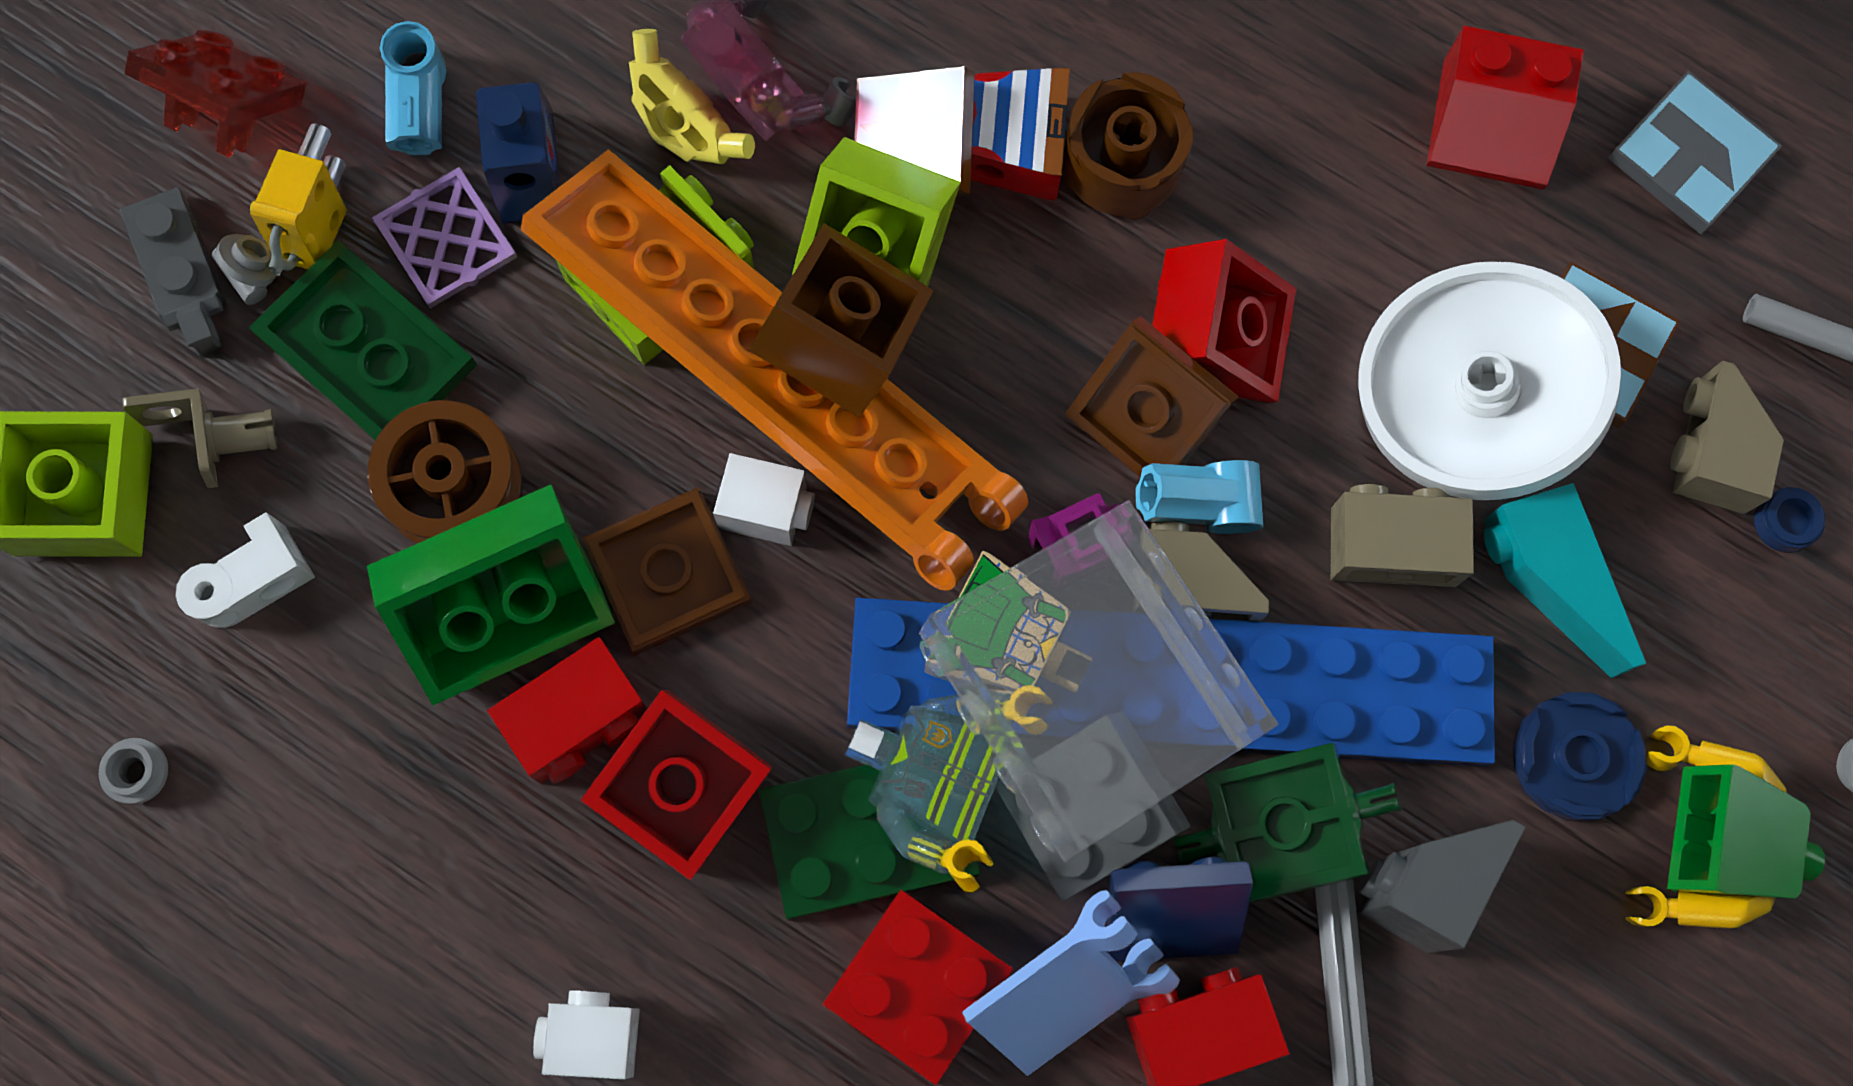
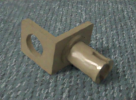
[122,388,278,488]

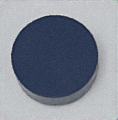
[1754,487,1826,553]

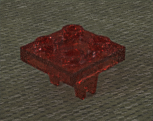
[124,30,307,158]

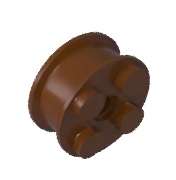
[367,400,522,544]

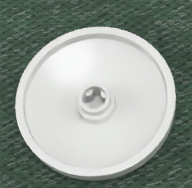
[1359,261,1621,500]

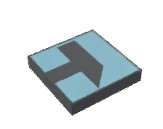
[1608,70,1782,234]

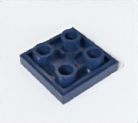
[1106,857,1253,961]

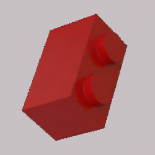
[487,637,648,784]
[1125,966,1289,1086]

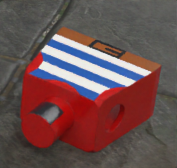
[971,68,1070,201]

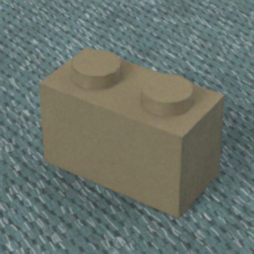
[1331,484,1474,587]

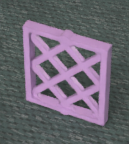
[372,167,517,309]

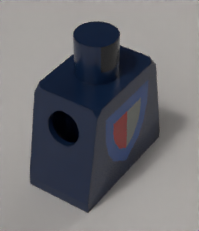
[476,82,560,224]

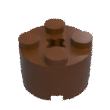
[1063,72,1194,220]

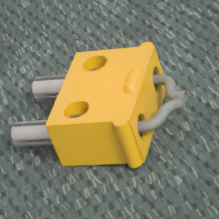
[250,124,347,275]

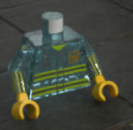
[845,686,1052,892]

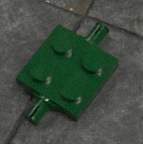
[1174,742,1402,904]

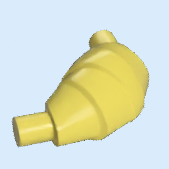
[629,29,755,164]

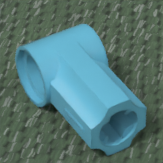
[379,21,447,155]
[1136,460,1263,534]

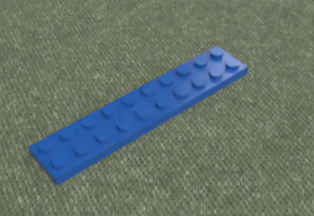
[847,598,1495,767]

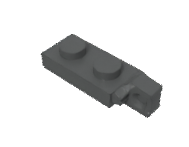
[119,187,226,357]

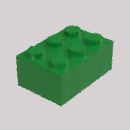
[367,485,615,706]

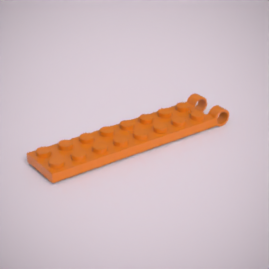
[521,149,1028,591]

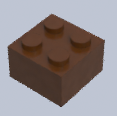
[748,223,934,417]

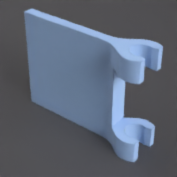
[962,890,1180,1076]

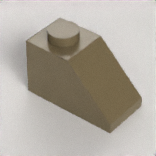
[1131,521,1269,622]

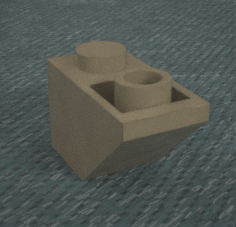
[1670,361,1784,514]

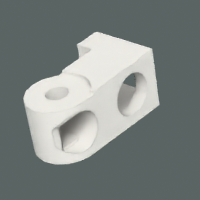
[176,513,315,628]

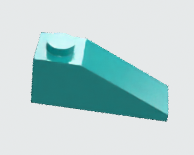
[1484,483,1646,678]

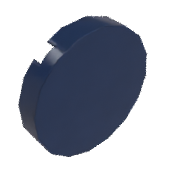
[1513,692,1647,821]

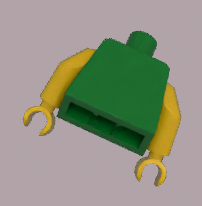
[1625,726,1825,929]

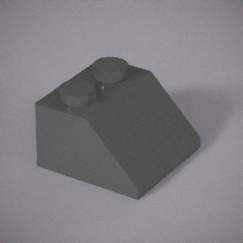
[1357,820,1526,953]

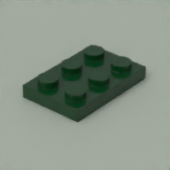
[249,240,477,441]
[759,746,980,920]

